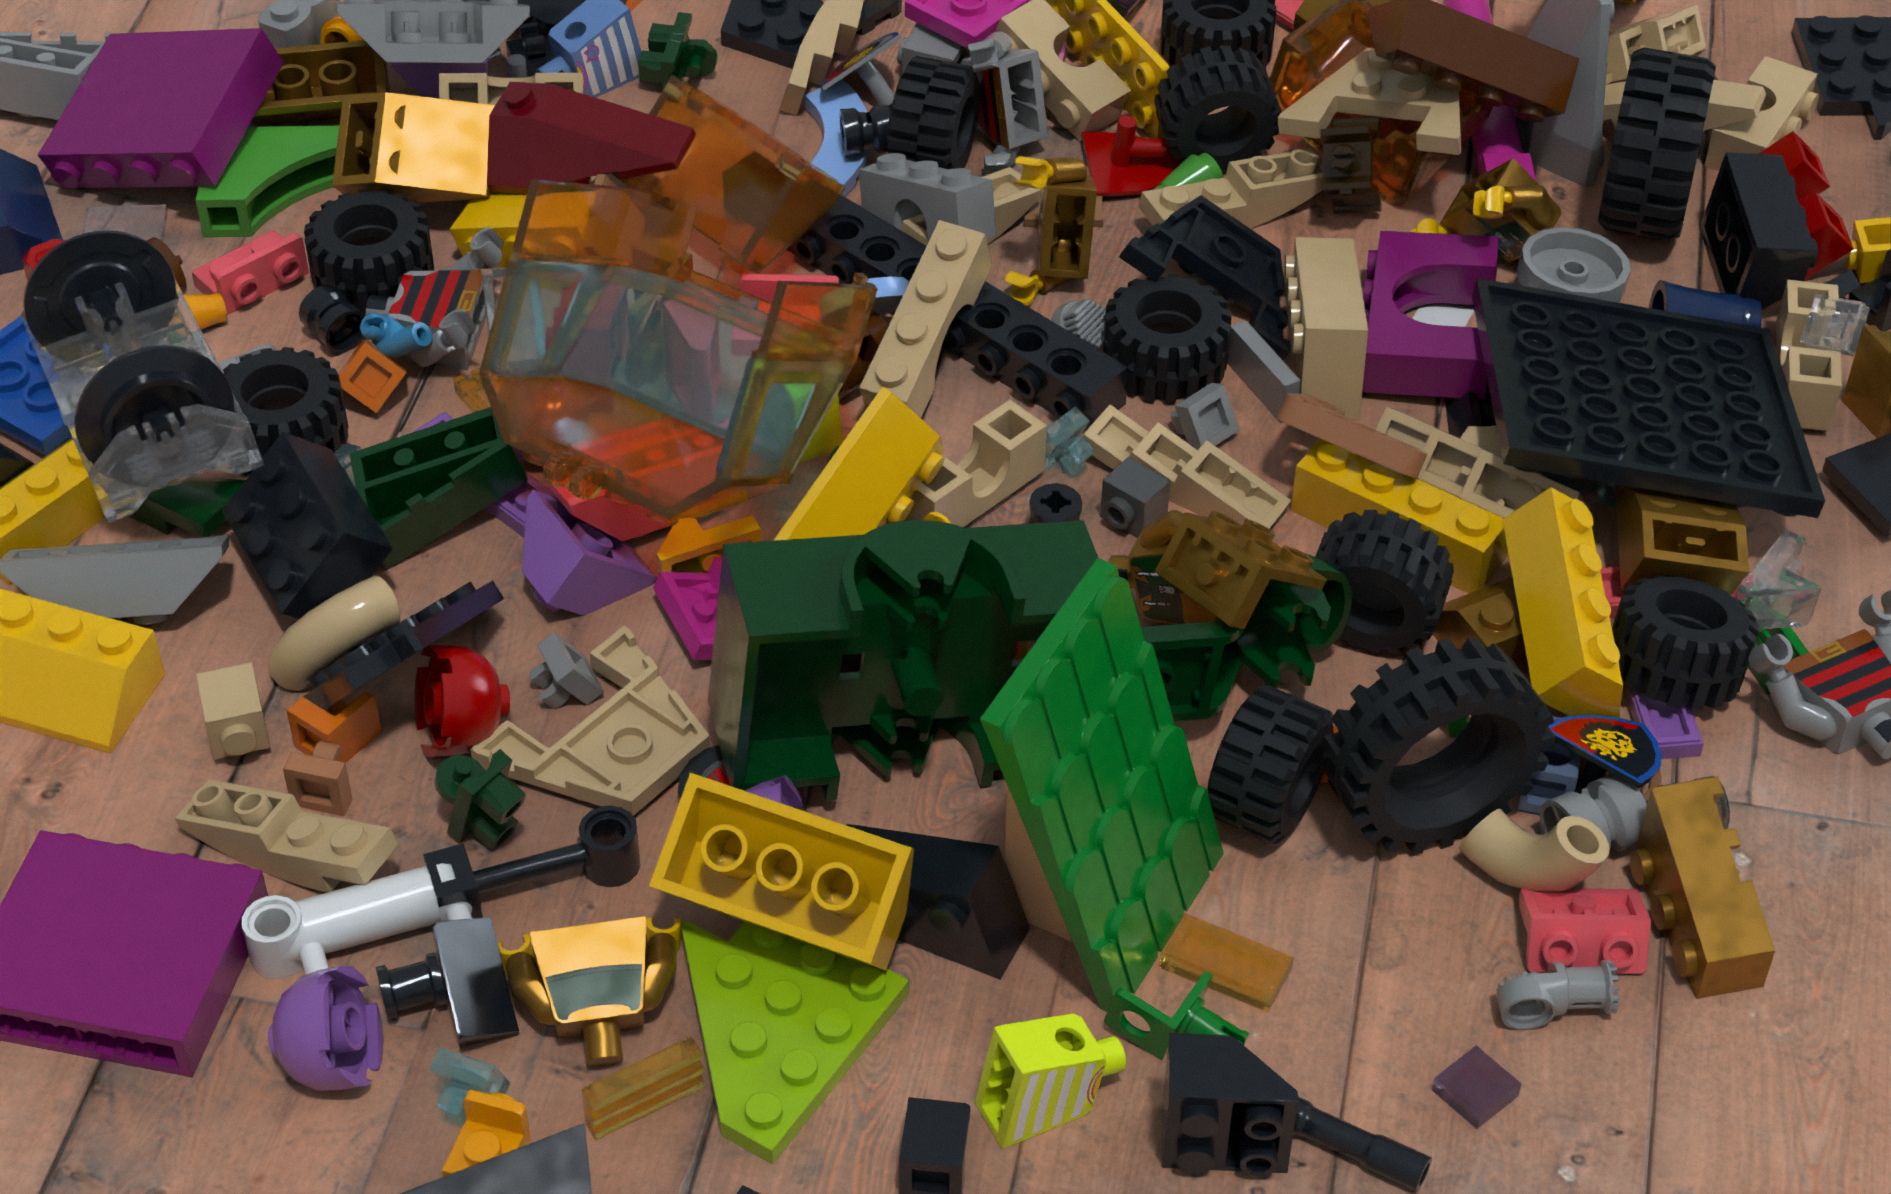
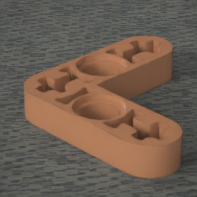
[1277,393,1428,478]

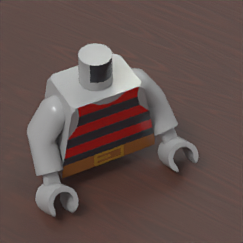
[961,31,1048,176]
[366,227,504,371]
[1748,590,1891,759]

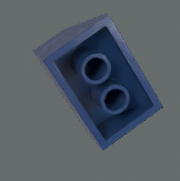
[0,149,62,275]

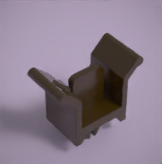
[1321,116,1382,214]

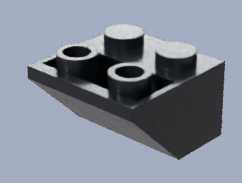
[1162,1033,1298,1176]

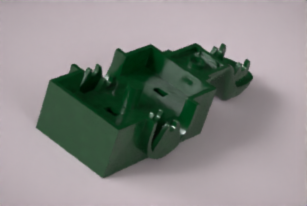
[708,520,1353,801]

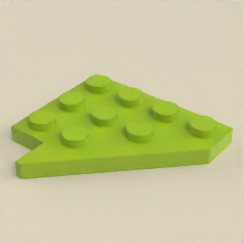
[681,920,909,1165]

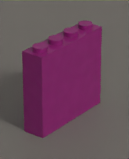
[38,28,284,188]
[0,830,268,1078]

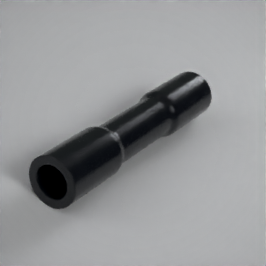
[1293,1096,1432,1192]

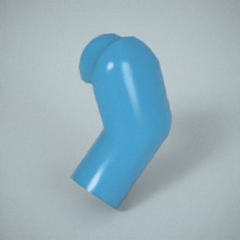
[360,313,432,358]

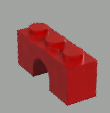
[1759,131,1854,281]

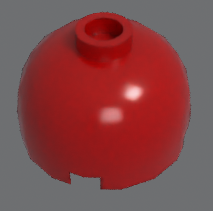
[414,645,510,758]

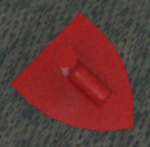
[1081,115,1180,196]

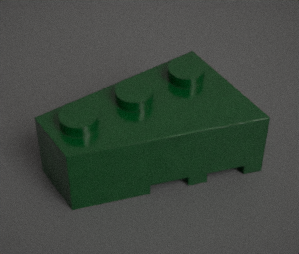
[349,404,528,570]

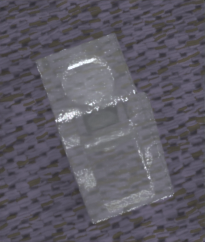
[1735,529,1821,629]

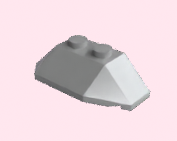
[0,535,230,624]

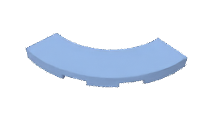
[801,79,871,197]

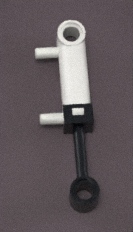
[242,806,641,979]

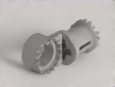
[1496,960,1619,1030]

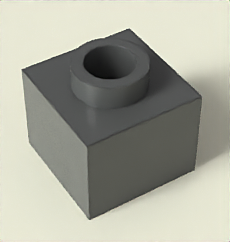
[1100,457,1170,538]

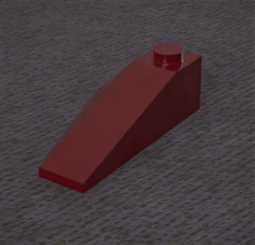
[487,81,696,195]

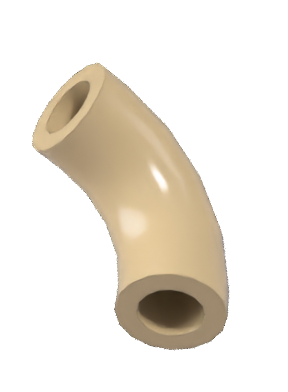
[268,576,401,691]
[1459,809,1609,892]

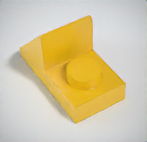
[657,505,761,575]

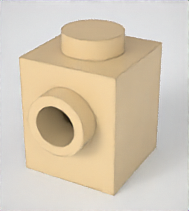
[196,662,270,760]

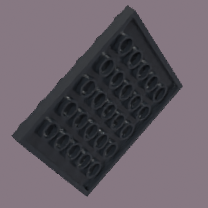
[1471,278,1825,518]

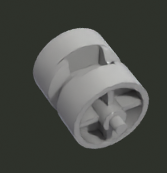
[1540,773,1647,851]

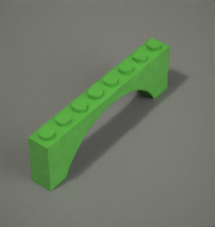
[196,125,592,237]

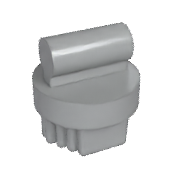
[1051,299,1106,349]

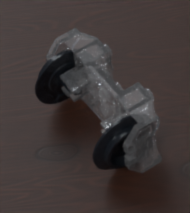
[20,230,264,523]

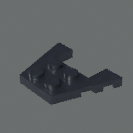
[721,0,902,69]
[1119,195,1291,360]

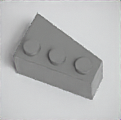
[0,32,116,120]

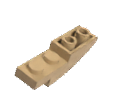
[1139,148,1323,229]
[174,779,399,892]

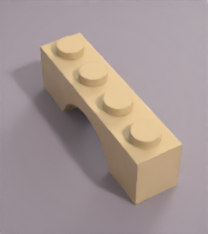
[859,220,992,418]

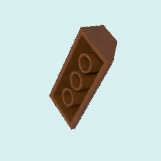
[1367,0,1580,122]

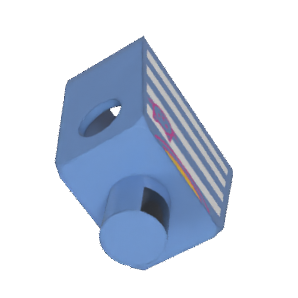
[536,0,641,98]

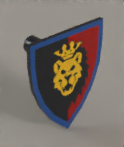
[1548,714,1662,794]

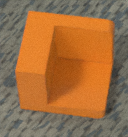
[338,338,407,413]
[286,692,382,763]

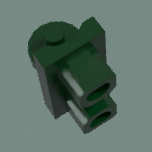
[638,12,718,100]
[434,749,526,851]

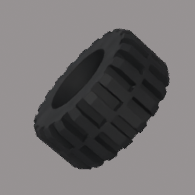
[1598,47,1716,241]

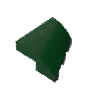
[120,476,246,537]

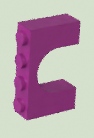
[1363,231,1499,400]

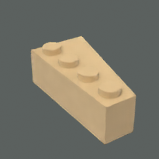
[1284,237,1368,420]

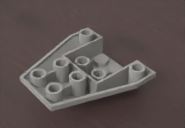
[335,0,530,63]
[1513,0,1614,187]

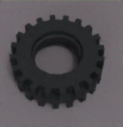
[1321,638,1555,853]

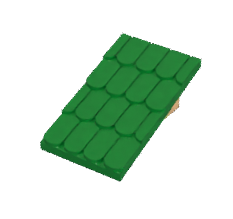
[980,558,1224,1012]

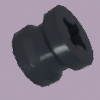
[1029,483,1082,524]

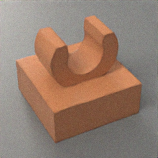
[283,741,353,816]

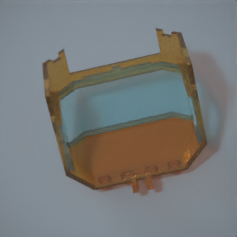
[479,179,878,525]

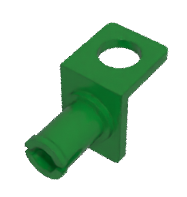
[1104,970,1250,1060]

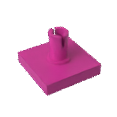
[905,0,1031,49]

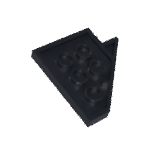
[1792,15,1891,140]
[298,580,504,709]

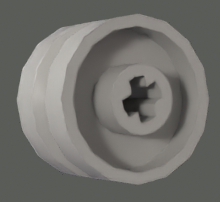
[1513,227,1631,303]

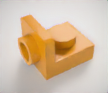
[441,1089,531,1177]

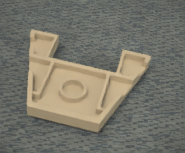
[1278,48,1461,155]
[470,625,710,816]

